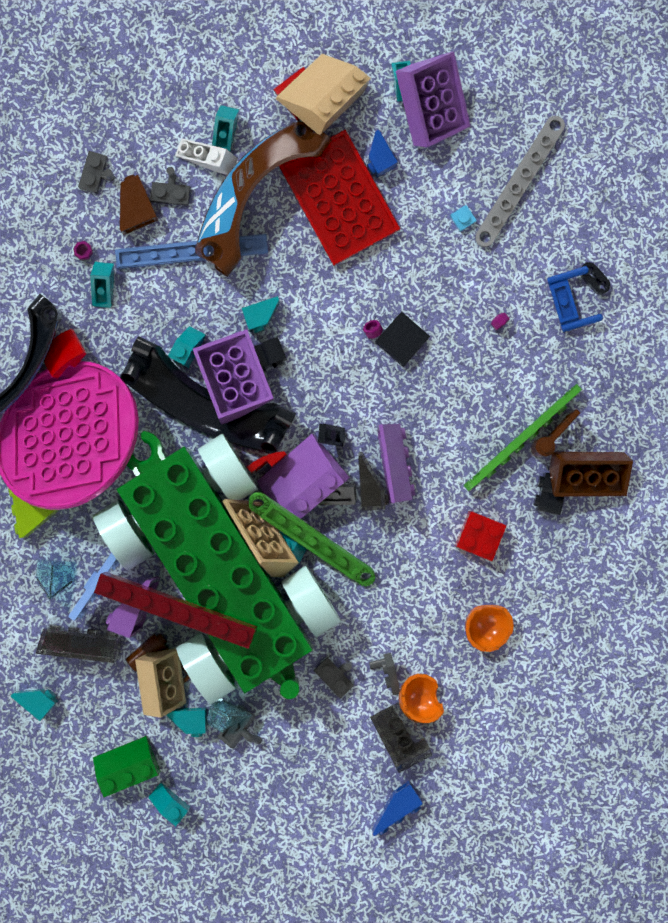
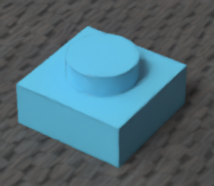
[450,205,477,232]

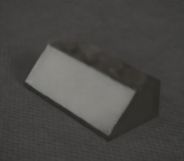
[36,624,123,663]

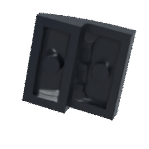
[375,312,430,367]

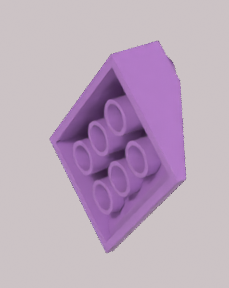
[396,52,470,147]
[193,329,274,424]
[377,424,415,504]
[257,433,350,519]
[106,576,161,638]

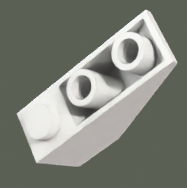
[175,138,238,175]

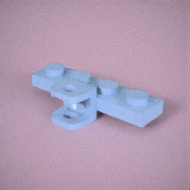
[68,552,120,621]

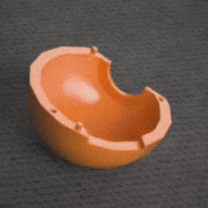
[464,605,514,652]
[398,674,444,723]

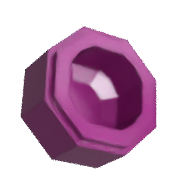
[73,241,93,261]
[491,313,510,331]
[363,320,383,339]

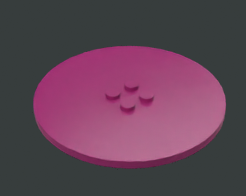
[0,361,139,510]

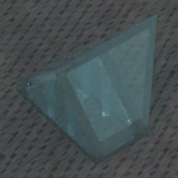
[36,559,76,600]
[206,699,252,732]

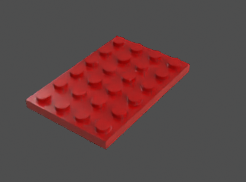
[279,129,400,266]

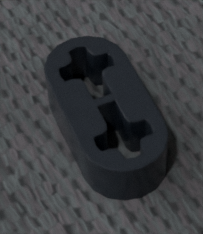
[580,262,611,295]

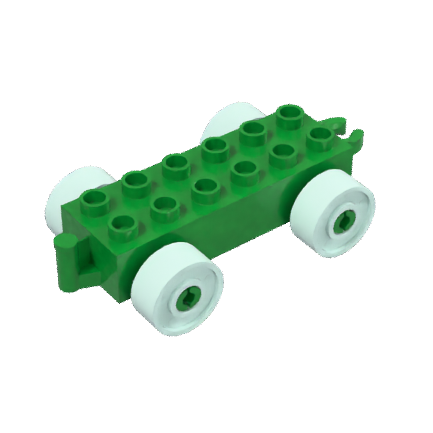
[93,431,341,704]

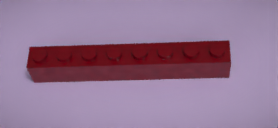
[94,572,258,649]

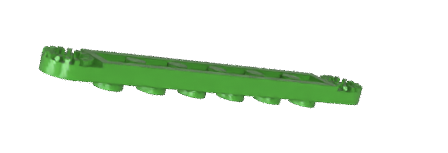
[463,384,582,491]
[249,492,375,586]

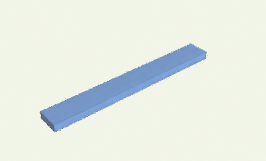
[115,234,268,269]

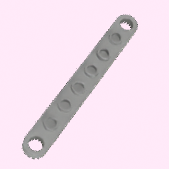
[475,116,565,247]

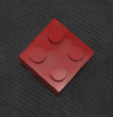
[455,511,507,561]

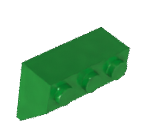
[93,735,161,798]

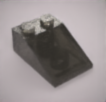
[358,452,389,511]
[370,702,433,773]

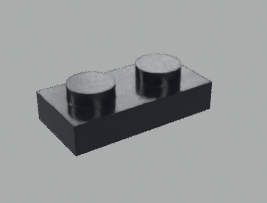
[318,424,346,447]

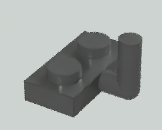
[78,151,115,193]
[150,167,191,206]
[318,484,357,505]
[369,653,400,695]
[314,657,354,699]
[217,705,262,749]

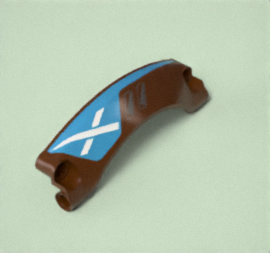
[195,122,331,277]

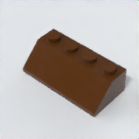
[549,452,633,497]

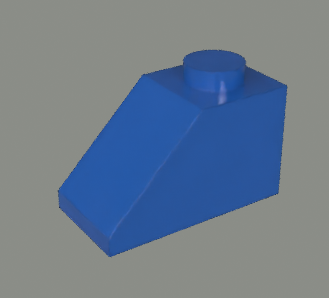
[367,129,398,178]

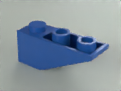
[372,781,423,836]

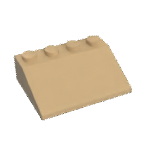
[276,54,371,135]
[222,499,299,577]

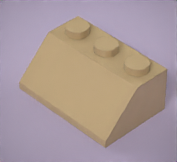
[135,648,186,718]

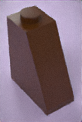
[120,175,159,235]

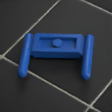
[547,266,603,332]

